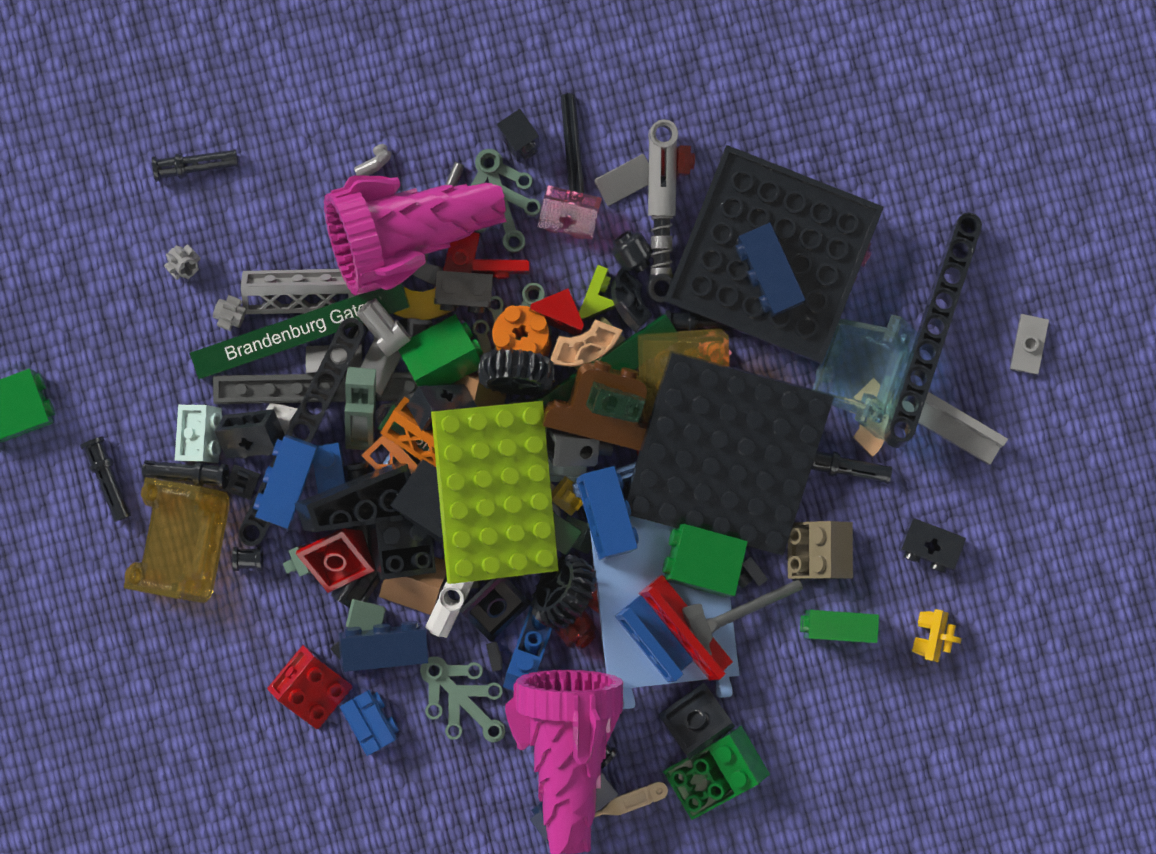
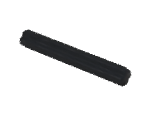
[561,93,585,203]

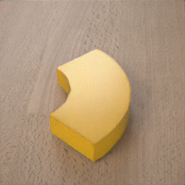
[393,286,458,320]

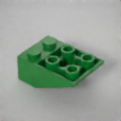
[663,726,770,820]

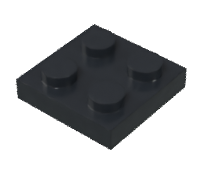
[658,683,735,760]

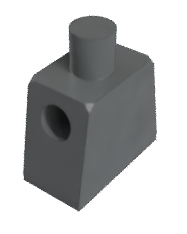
[546,427,613,466]

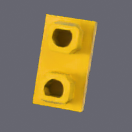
[912,609,962,662]

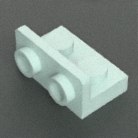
[175,405,223,463]

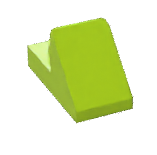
[579,265,616,321]

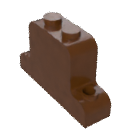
[542,360,648,451]

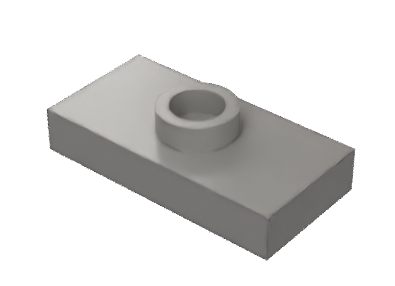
[1010,314,1049,375]

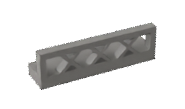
[241,269,355,314]
[902,383,1008,465]

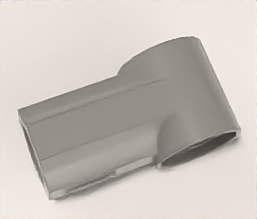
[357,298,411,357]

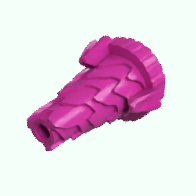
[324,175,507,296]
[505,670,623,854]

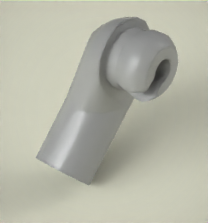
[354,144,391,176]

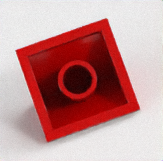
[529,289,584,336]
[296,528,375,593]

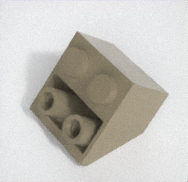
[788,521,853,579]

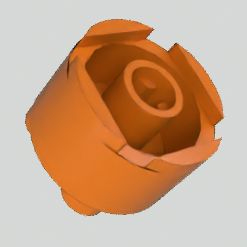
[492,305,552,357]

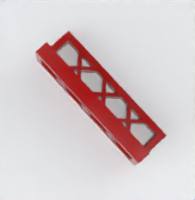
[638,575,733,680]

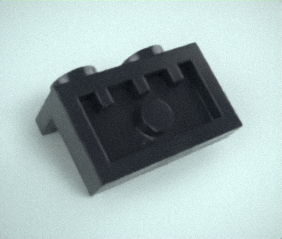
[434,271,493,313]

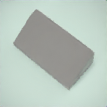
[594,154,649,207]
[360,340,401,397]
[306,344,363,374]

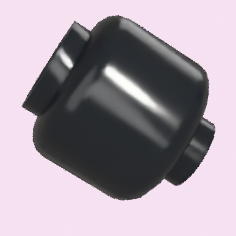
[611,230,653,273]

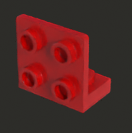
[267,645,352,729]

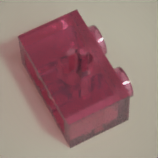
[538,185,602,240]

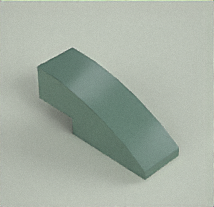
[344,367,376,450]

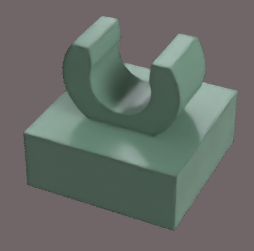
[282,543,311,577]

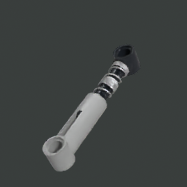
[646,119,678,303]

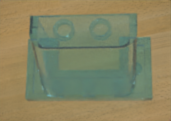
[813,315,917,440]

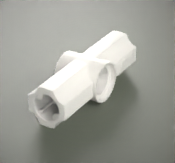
[425,581,474,638]

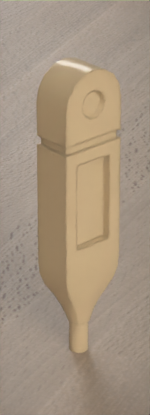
[595,782,668,817]

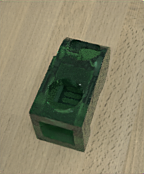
[586,381,646,422]

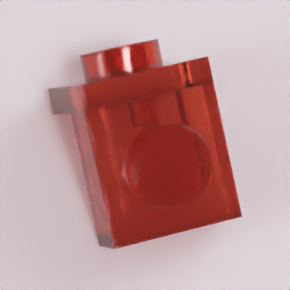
[661,145,695,177]

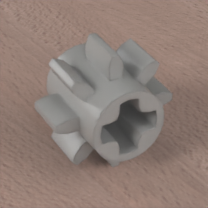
[164,244,201,280]
[213,295,247,331]

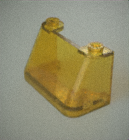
[124,477,230,603]

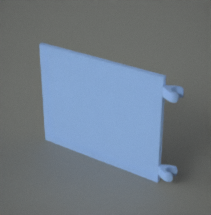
[590,516,739,709]

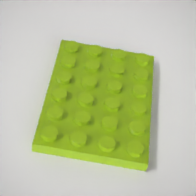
[431,401,559,584]

